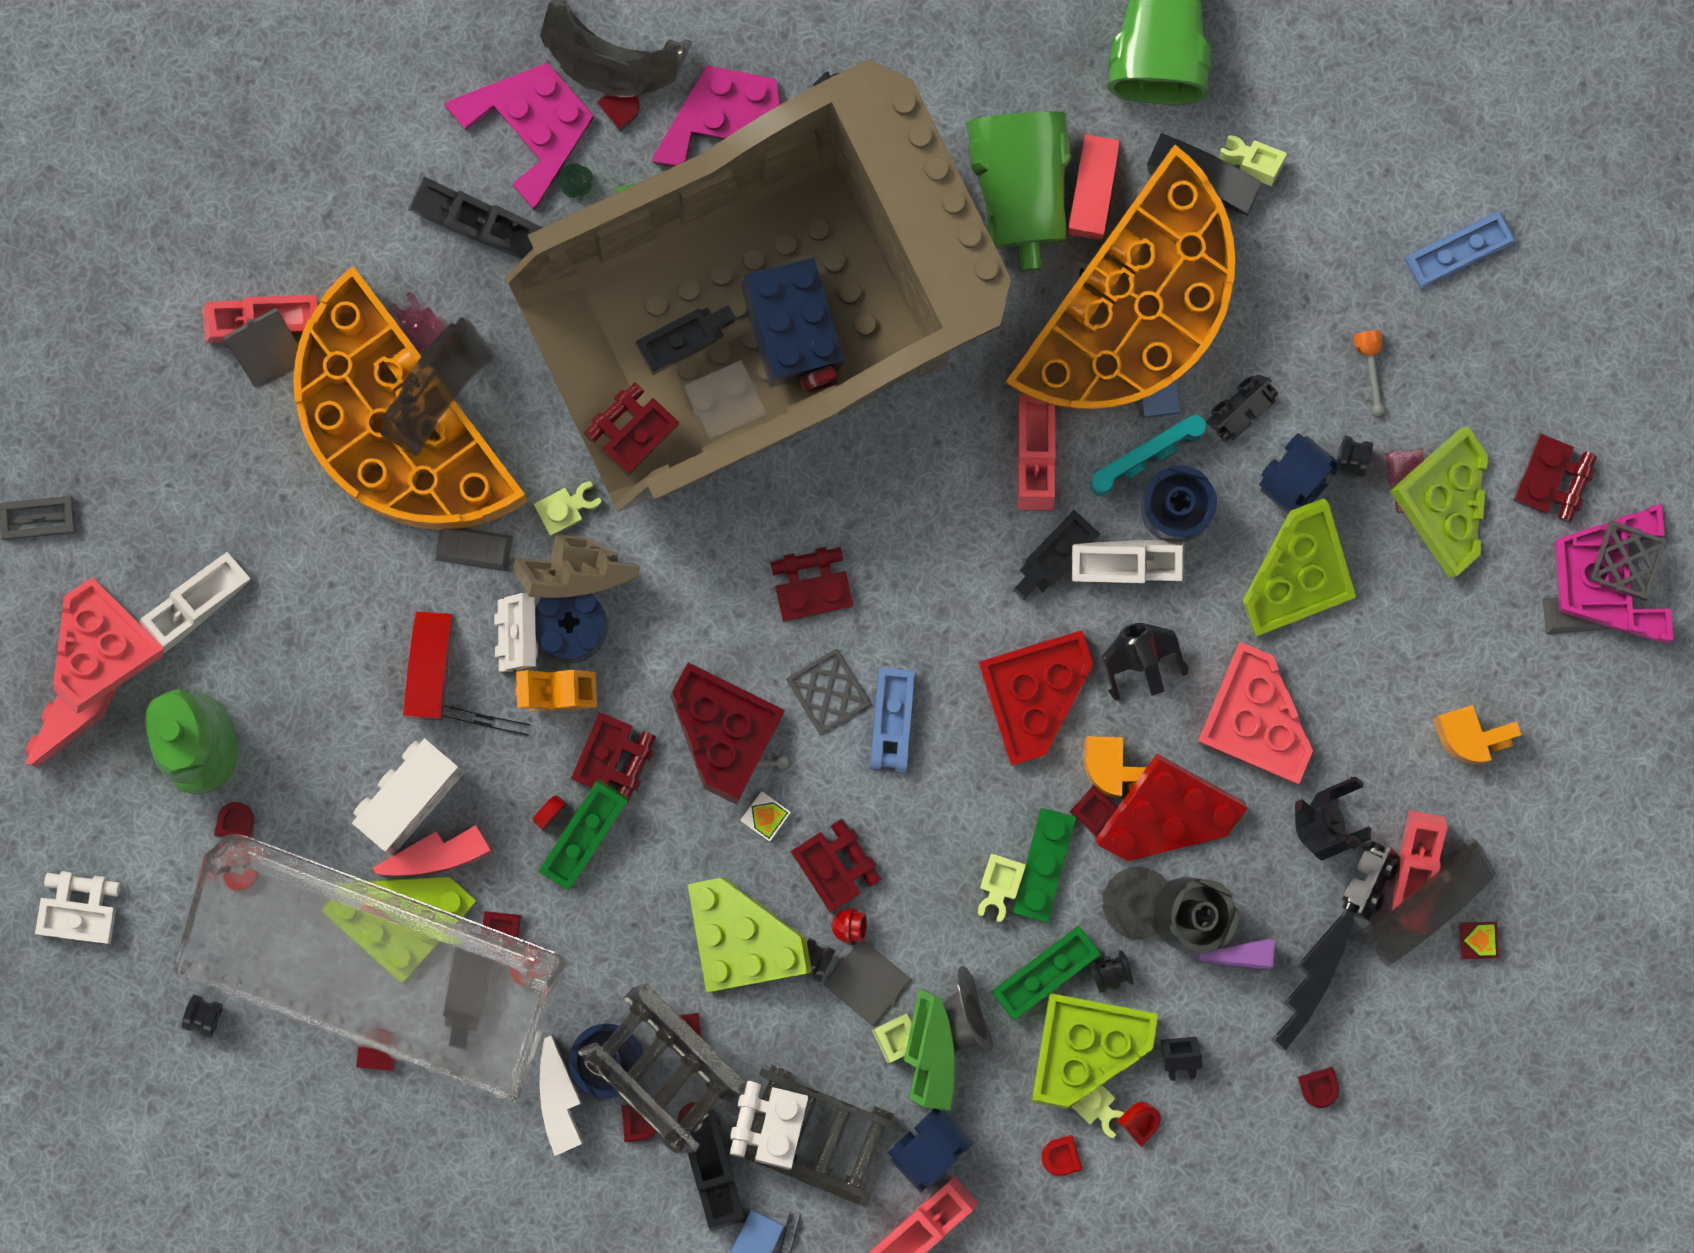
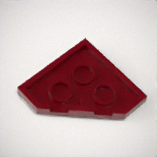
[671,662,785,805]

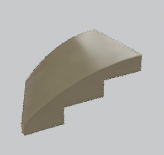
[513,534,640,598]

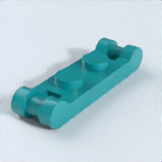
[1090,415,1206,496]

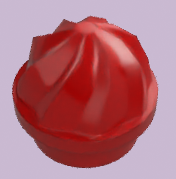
[831,908,867,945]

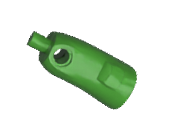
[1107,0,1212,106]
[965,111,1072,271]
[145,689,238,794]

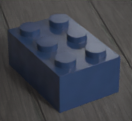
[740,257,845,388]

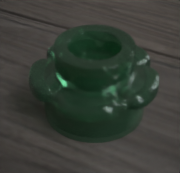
[558,163,593,198]

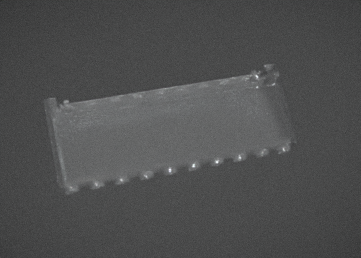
[173,834,567,1102]

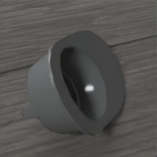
[943,966,993,1052]

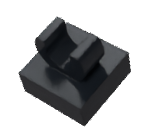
[1160,1037,1202,1081]

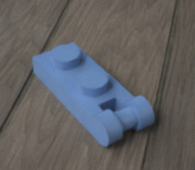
[870,668,915,773]

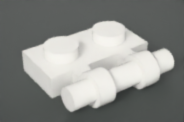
[494,593,538,673]
[35,871,120,944]
[730,1081,808,1170]

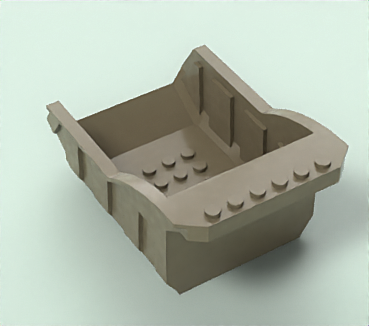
[506,59,1011,512]

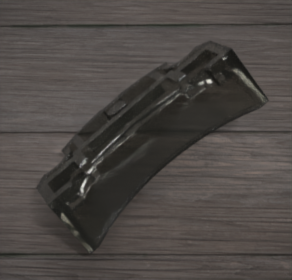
[540,0,692,97]
[380,317,495,456]
[1358,840,1496,967]

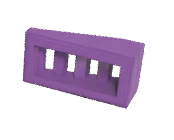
[1196,939,1275,970]

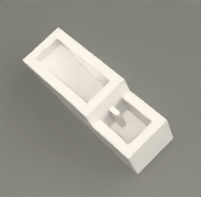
[1072,540,1185,583]
[139,552,250,653]
[539,1035,584,1156]

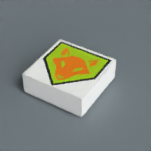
[740,791,791,842]

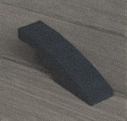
[408,176,543,259]
[1271,910,1354,1050]

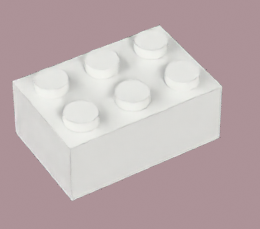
[352,738,465,856]

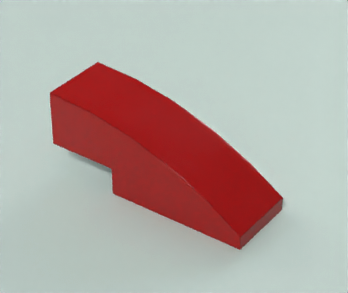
[403,611,452,721]

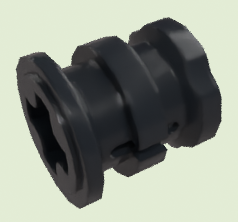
[1089,950,1134,993]

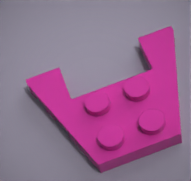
[444,63,594,210]
[653,66,780,167]
[1554,505,1674,644]

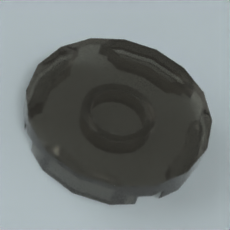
[1102,867,1168,939]

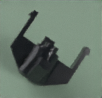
[1102,623,1189,701]
[1295,777,1372,861]

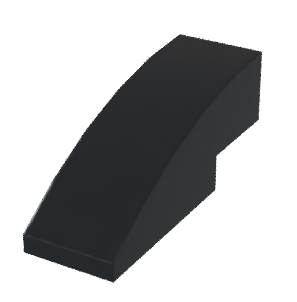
[1147,133,1262,216]
[678,1109,746,1231]

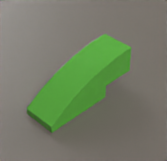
[904,989,955,1111]

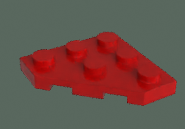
[978,630,1093,767]
[1095,753,1248,861]

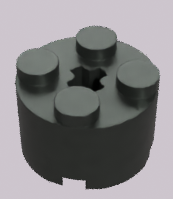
[1152,877,1239,954]

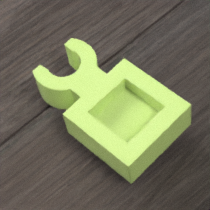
[1219,135,1287,186]
[534,481,602,537]
[978,854,1026,922]
[872,1014,912,1063]
[1072,1086,1124,1138]

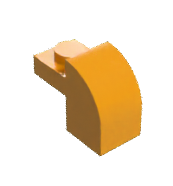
[516,669,597,712]
[1433,705,1521,764]
[1084,736,1147,798]

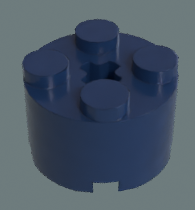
[1259,433,1341,514]
[1140,465,1217,542]
[535,594,608,663]
[569,1024,645,1098]
[888,1109,974,1193]

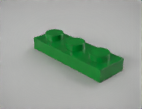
[538,778,628,891]
[1012,807,1076,923]
[991,925,1101,1021]

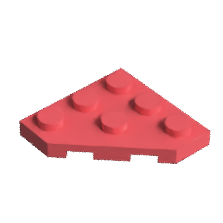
[53,577,164,714]
[1197,642,1313,785]

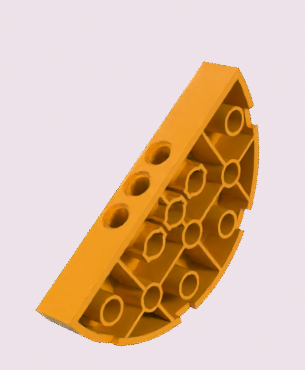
[1005,145,1235,410]
[294,266,528,530]

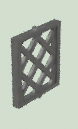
[1589,520,1667,601]
[786,649,871,735]

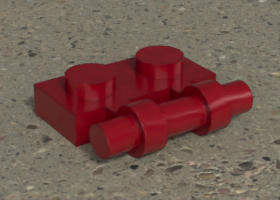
[584,382,679,476]
[1513,434,1597,523]
[770,546,853,622]
[571,712,656,803]
[791,818,882,913]

